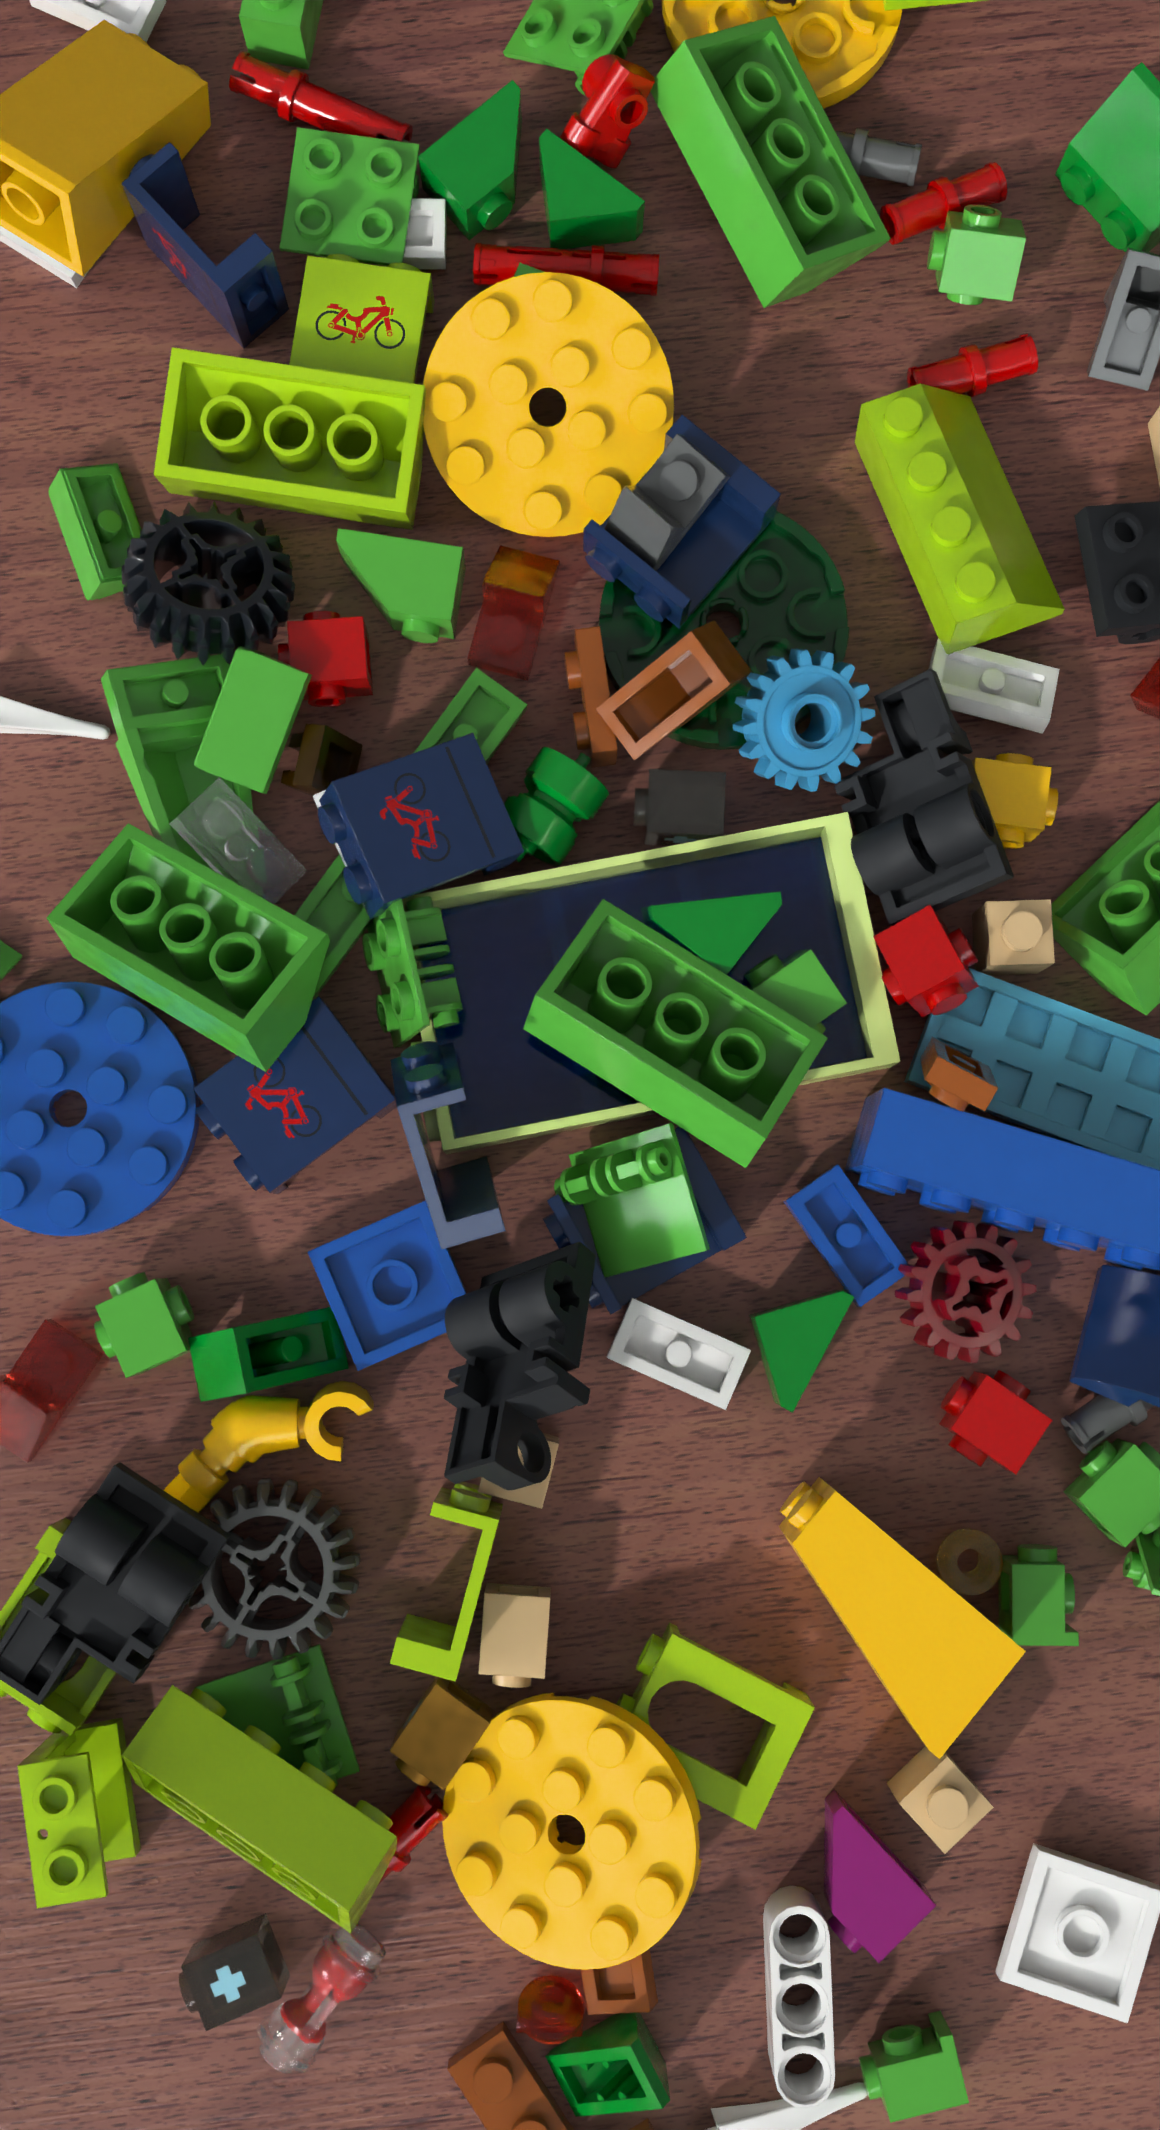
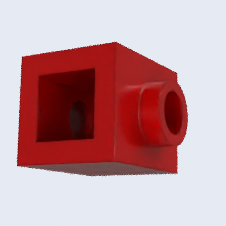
[278,611,373,707]
[873,905,979,1018]
[939,1370,1052,1474]

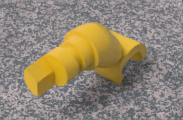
[163,1381,374,1513]

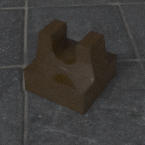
[281,724,363,796]

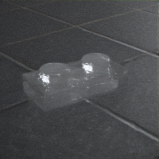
[169,777,308,904]

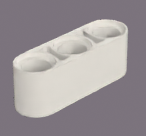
[763,1885,835,2108]

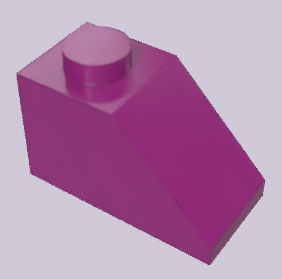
[824,1789,936,1963]

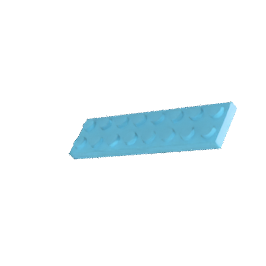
[904,968,1160,1170]

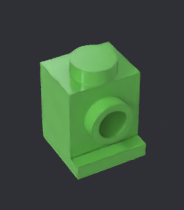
[998,1544,1079,1646]
[859,2011,969,2123]

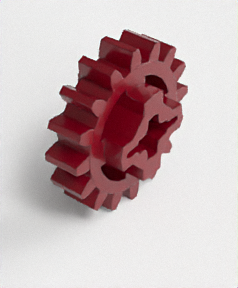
[895,1220,1037,1363]

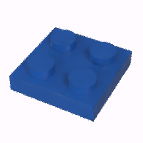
[308,1200,467,1371]

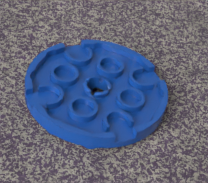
[0,982,200,1236]

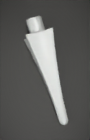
[0,696,111,740]
[705,2082,868,2130]

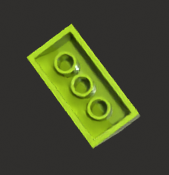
[154,347,426,530]
[854,383,1065,655]
[122,1685,397,1933]

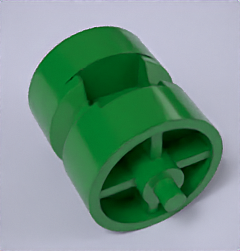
[504,747,609,868]

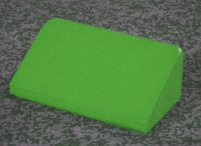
[48,463,141,601]
[194,646,312,794]

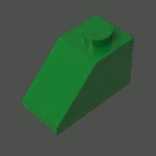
[418,80,522,241]
[188,1307,349,1402]

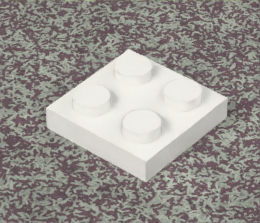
[995,1843,1160,2023]

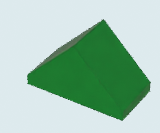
[539,128,645,249]
[642,891,782,975]
[749,1290,854,1413]
[545,2013,670,2117]

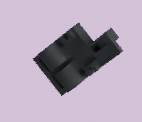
[1074,501,1160,644]
[834,669,1014,926]
[444,1242,596,1490]
[0,1462,231,1705]

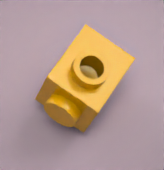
[972,753,1058,849]

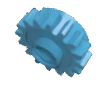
[733,648,875,792]

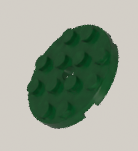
[599,511,849,750]

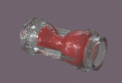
[257,1923,386,2074]

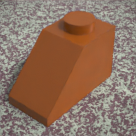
[596,620,752,760]

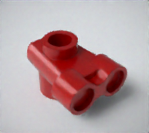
[559,54,655,169]

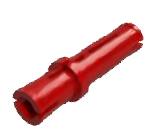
[229,51,413,142]
[473,243,660,296]

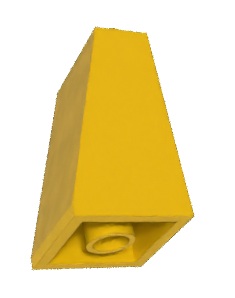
[0,19,211,276]
[779,1477,1026,1759]

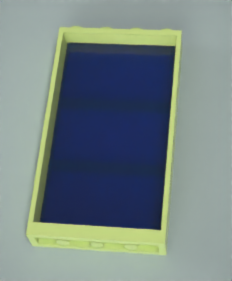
[402,812,901,1154]

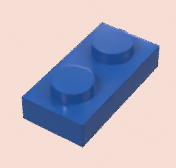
[783,1164,908,1307]

